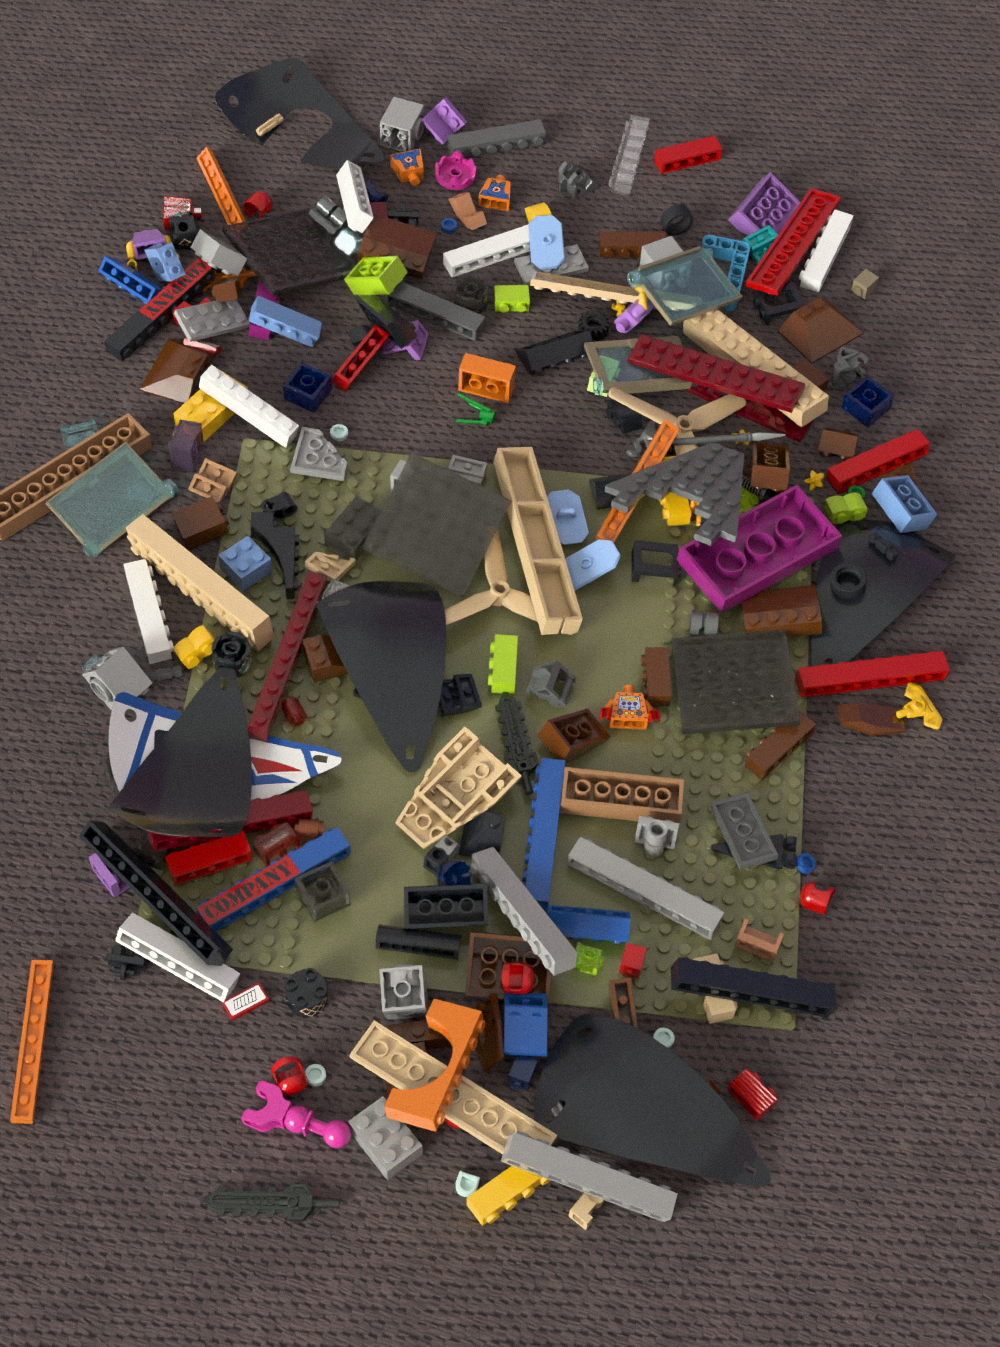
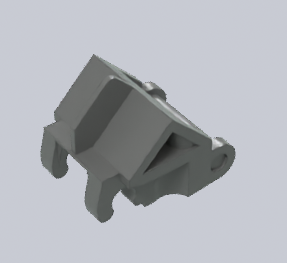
[558,161,599,199]
[829,347,869,390]
[526,660,576,708]

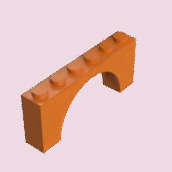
[384,999,485,1132]

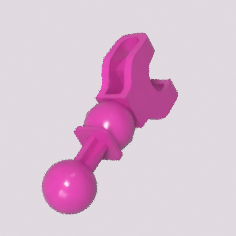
[241,1081,351,1148]

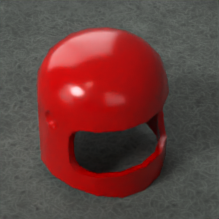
[243,191,273,223]
[800,881,836,915]
[502,962,535,995]
[271,1056,308,1096]

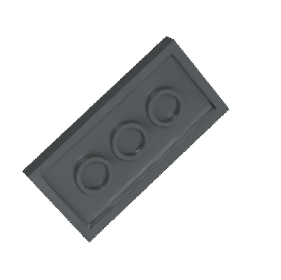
[710,793,778,870]

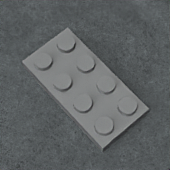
[514,244,589,286]
[174,299,250,342]

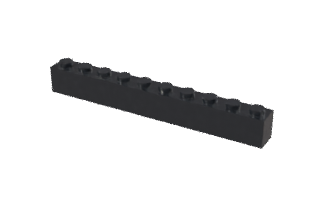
[79,820,233,966]

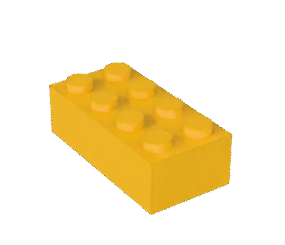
[173,371,248,443]

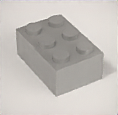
[191,229,248,276]
[348,1096,423,1180]

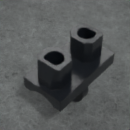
[388,203,419,227]
[106,944,147,981]

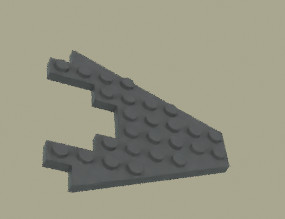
[605,442,744,546]

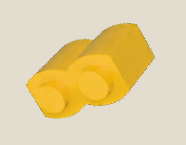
[173,625,215,669]

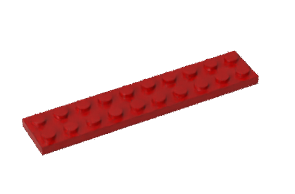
[746,188,841,296]

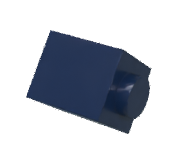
[508,1055,538,1090]

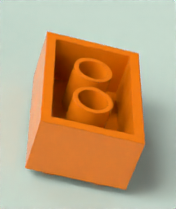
[458,353,516,403]

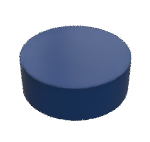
[441,218,457,233]
[795,853,816,874]

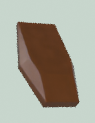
[837,703,906,736]
[476,994,504,1072]

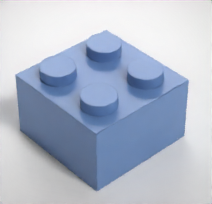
[218,536,272,591]

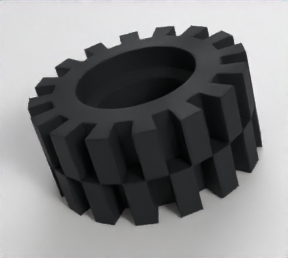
[578,310,610,342]

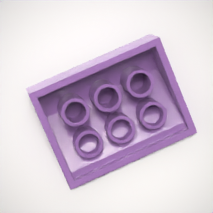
[728,172,801,236]

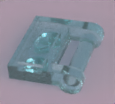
[59,418,98,451]

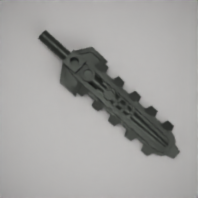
[495,692,539,795]
[202,1184,340,1222]

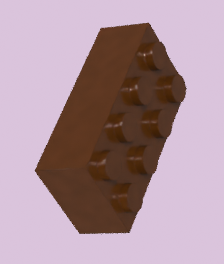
[750,442,790,492]

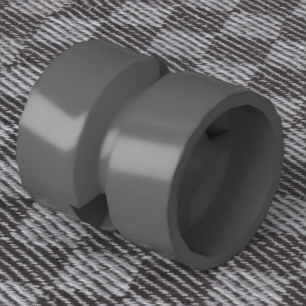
[689,610,719,637]

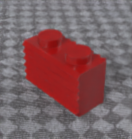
[727,1068,778,1121]

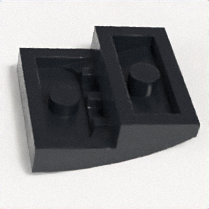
[439,674,482,716]

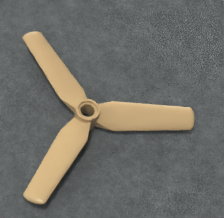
[608,387,746,456]
[445,526,574,635]

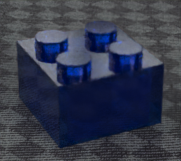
[283,362,332,413]
[841,376,894,427]

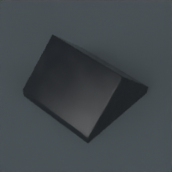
[589,474,627,510]

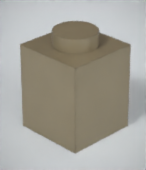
[851,269,879,299]

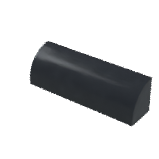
[375,924,462,960]

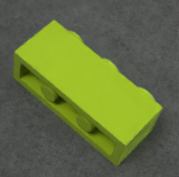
[488,634,518,694]

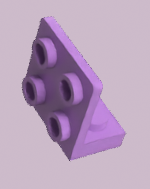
[421,97,467,145]
[382,320,429,360]
[89,853,130,898]

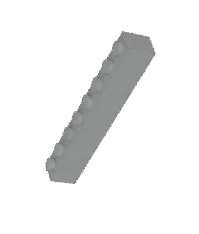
[567,837,724,940]
[470,847,577,976]
[501,1131,678,1222]

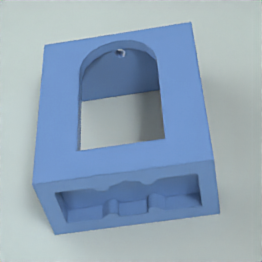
[144,242,186,282]

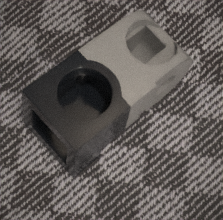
[423,836,460,877]

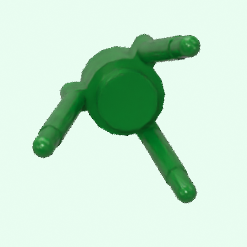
[455,393,496,426]

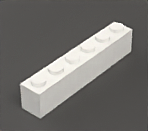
[336,160,374,233]
[799,210,854,293]
[443,225,530,277]
[199,365,299,448]
[124,559,174,664]
[116,912,240,1002]

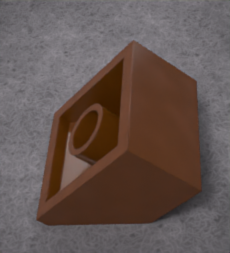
[818,427,858,460]

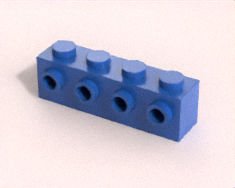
[98,256,163,304]
[547,905,631,944]

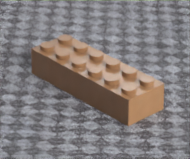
[560,767,684,825]

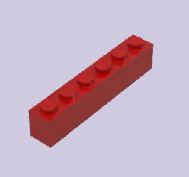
[827,429,930,494]

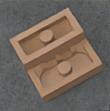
[188,458,239,503]

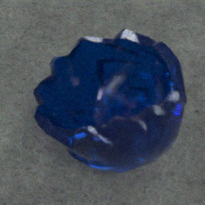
[365,179,389,202]
[437,860,472,885]

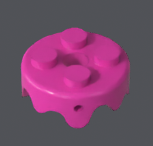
[435,151,476,190]

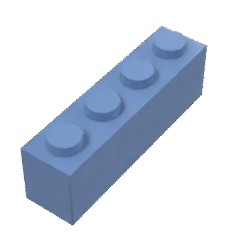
[249,296,322,347]

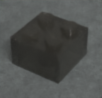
[295,861,351,922]

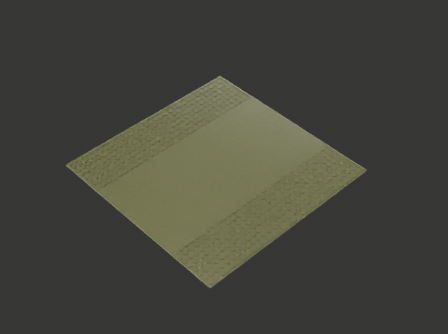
[130,438,814,1031]

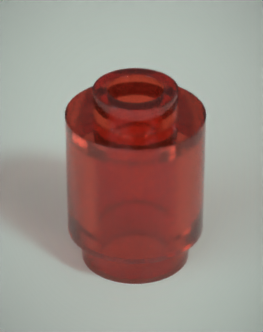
[281,697,307,726]

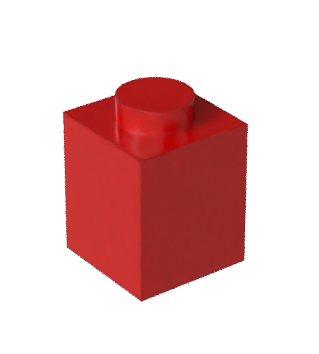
[619,943,647,979]

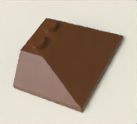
[778,297,863,364]
[139,339,216,404]

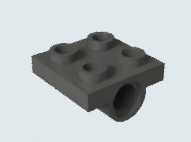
[309,196,348,235]

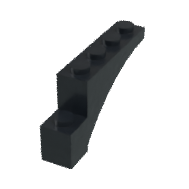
[250,512,299,599]

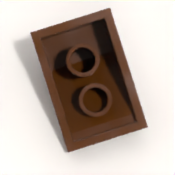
[302,635,348,683]
[538,709,610,763]

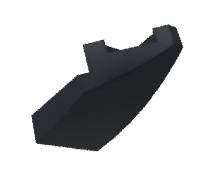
[349,325,372,346]

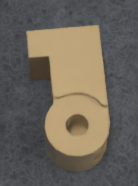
[569,1193,605,1230]

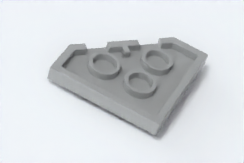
[290,427,348,481]

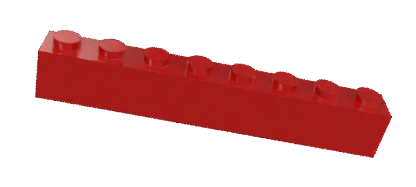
[794,651,950,698]

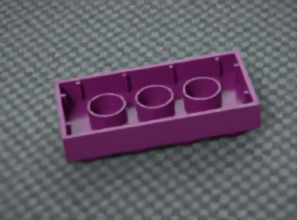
[677,485,842,613]

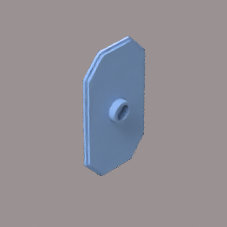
[528,215,565,269]
[547,489,589,545]
[565,539,621,591]

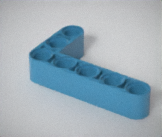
[701,235,750,311]

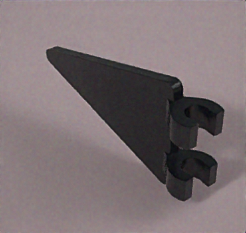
[711,834,797,870]

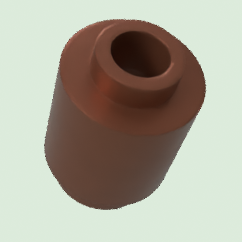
[295,819,324,839]

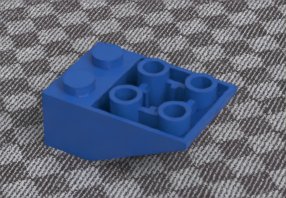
[502,993,547,1056]

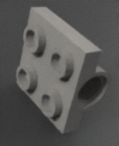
[634,816,679,857]

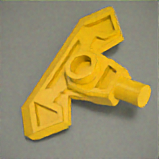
[896,682,942,730]

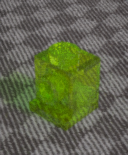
[572,942,605,975]

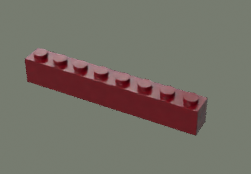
[147,790,313,852]

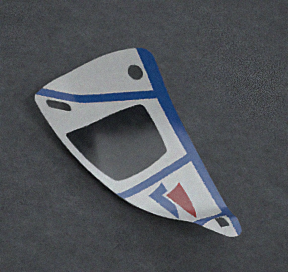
[108,692,341,801]

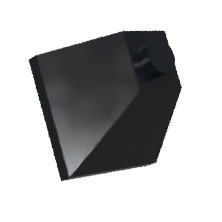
[459,812,506,857]

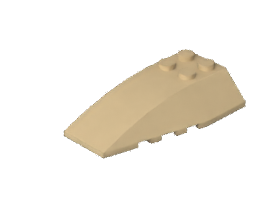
[395,727,522,849]

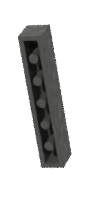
[447,119,546,158]
[385,282,485,341]

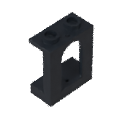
[753,282,806,325]
[631,541,682,585]

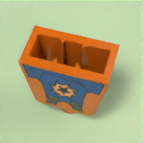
[390,149,424,186]
[478,175,510,212]

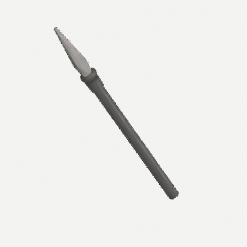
[646,432,786,448]

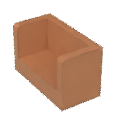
[735,918,784,962]

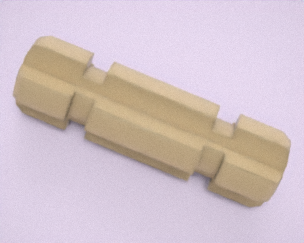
[256,113,284,136]

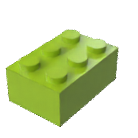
[344,256,408,295]

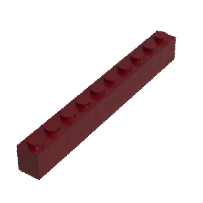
[248,571,327,742]

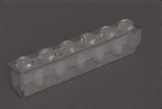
[609,115,650,196]

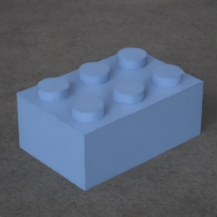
[872,475,937,533]

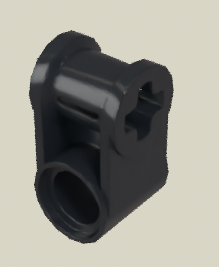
[261,492,297,520]

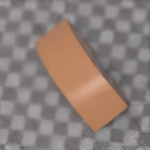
[449,192,487,230]

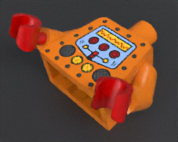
[599,685,660,730]

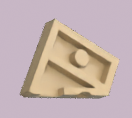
[304,552,356,584]

